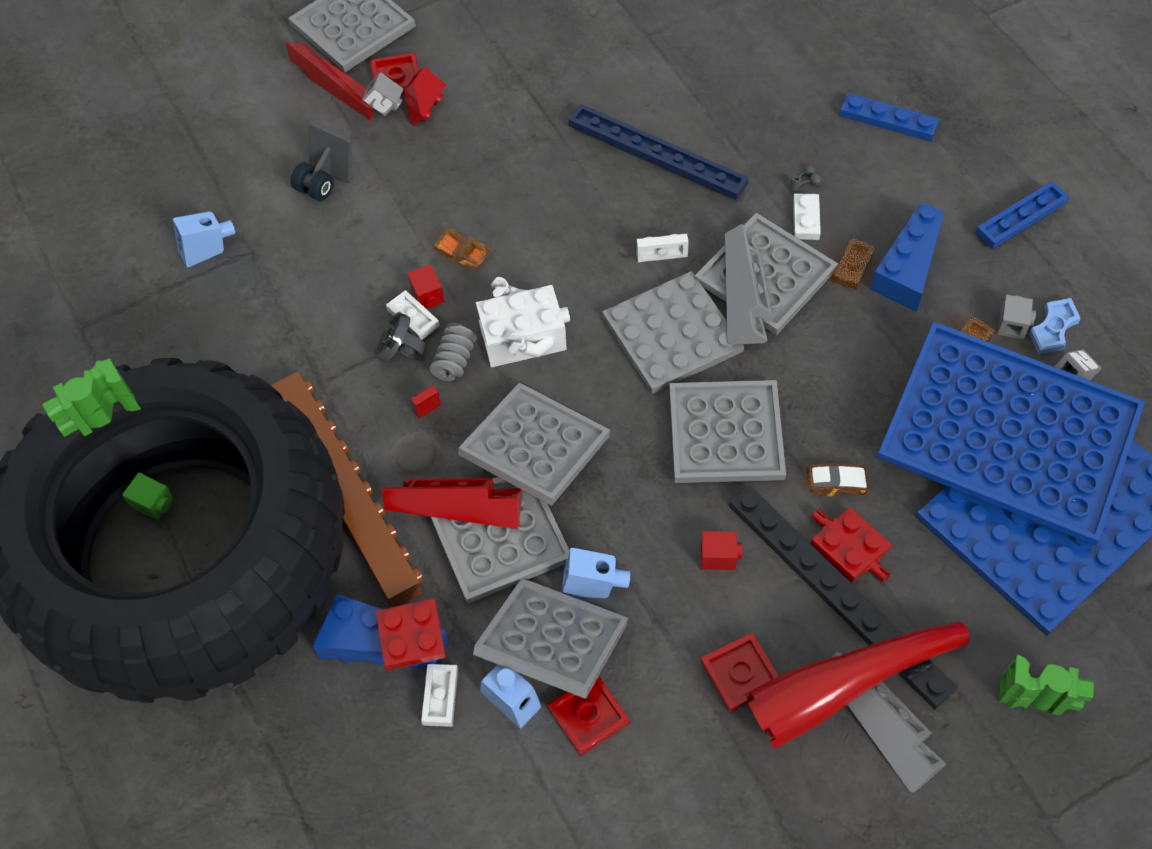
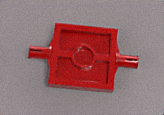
[810,507,892,583]

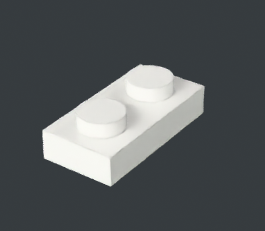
[793,194,821,240]
[636,234,688,262]
[386,290,440,340]
[421,664,458,727]

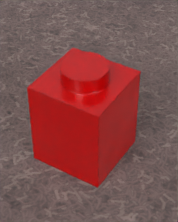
[407,264,445,309]
[701,531,742,570]

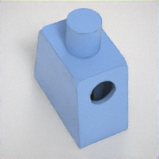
[173,212,235,268]
[562,548,630,598]
[480,665,541,729]

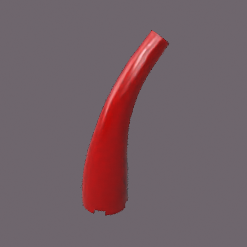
[745,621,970,750]

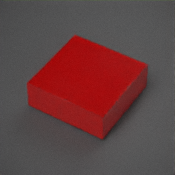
[411,385,441,419]

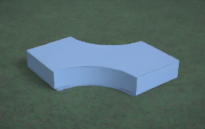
[1029,298,1081,355]

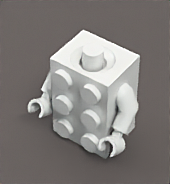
[476,277,570,367]

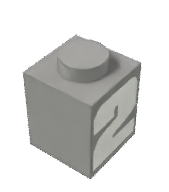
[362,72,403,116]
[1055,349,1102,380]

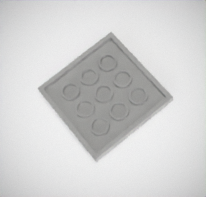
[288,0,416,73]
[694,213,838,336]
[602,271,744,394]
[669,380,786,483]
[458,383,610,506]
[430,477,570,604]
[473,579,628,699]

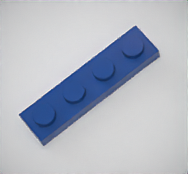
[839,93,940,142]
[975,181,1069,249]

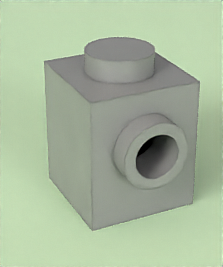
[997,295,1036,340]

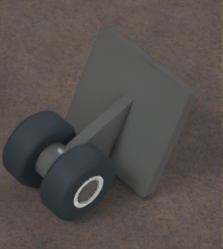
[290,123,352,201]

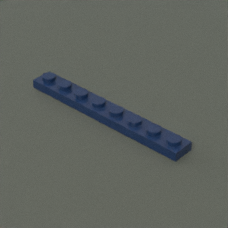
[568,104,749,200]

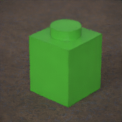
[122,473,174,521]

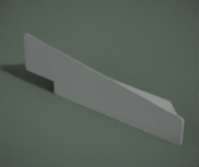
[725,224,772,344]
[832,652,946,793]

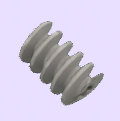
[430,323,477,382]

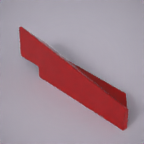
[285,42,373,120]
[382,478,522,529]

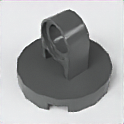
[375,311,426,362]

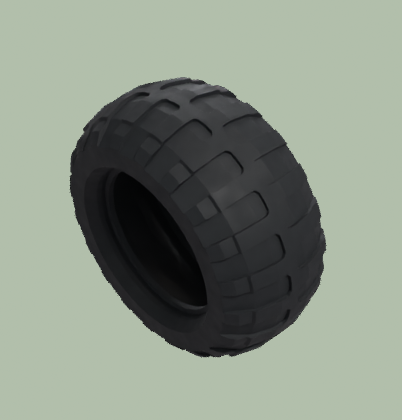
[0,358,345,703]

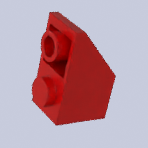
[403,66,446,125]

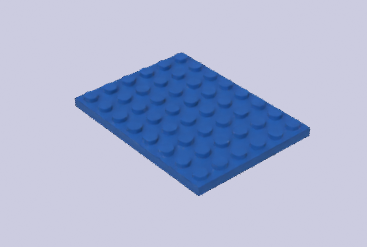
[877,321,1145,546]
[916,440,1152,636]

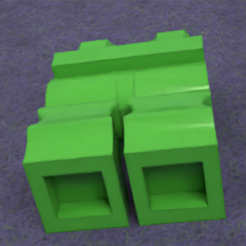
[42,358,141,437]
[999,654,1094,716]

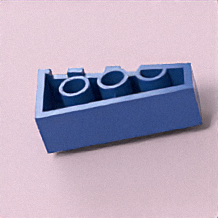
[870,202,944,312]
[313,595,449,668]

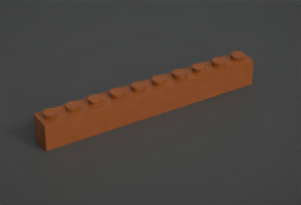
[271,372,424,608]

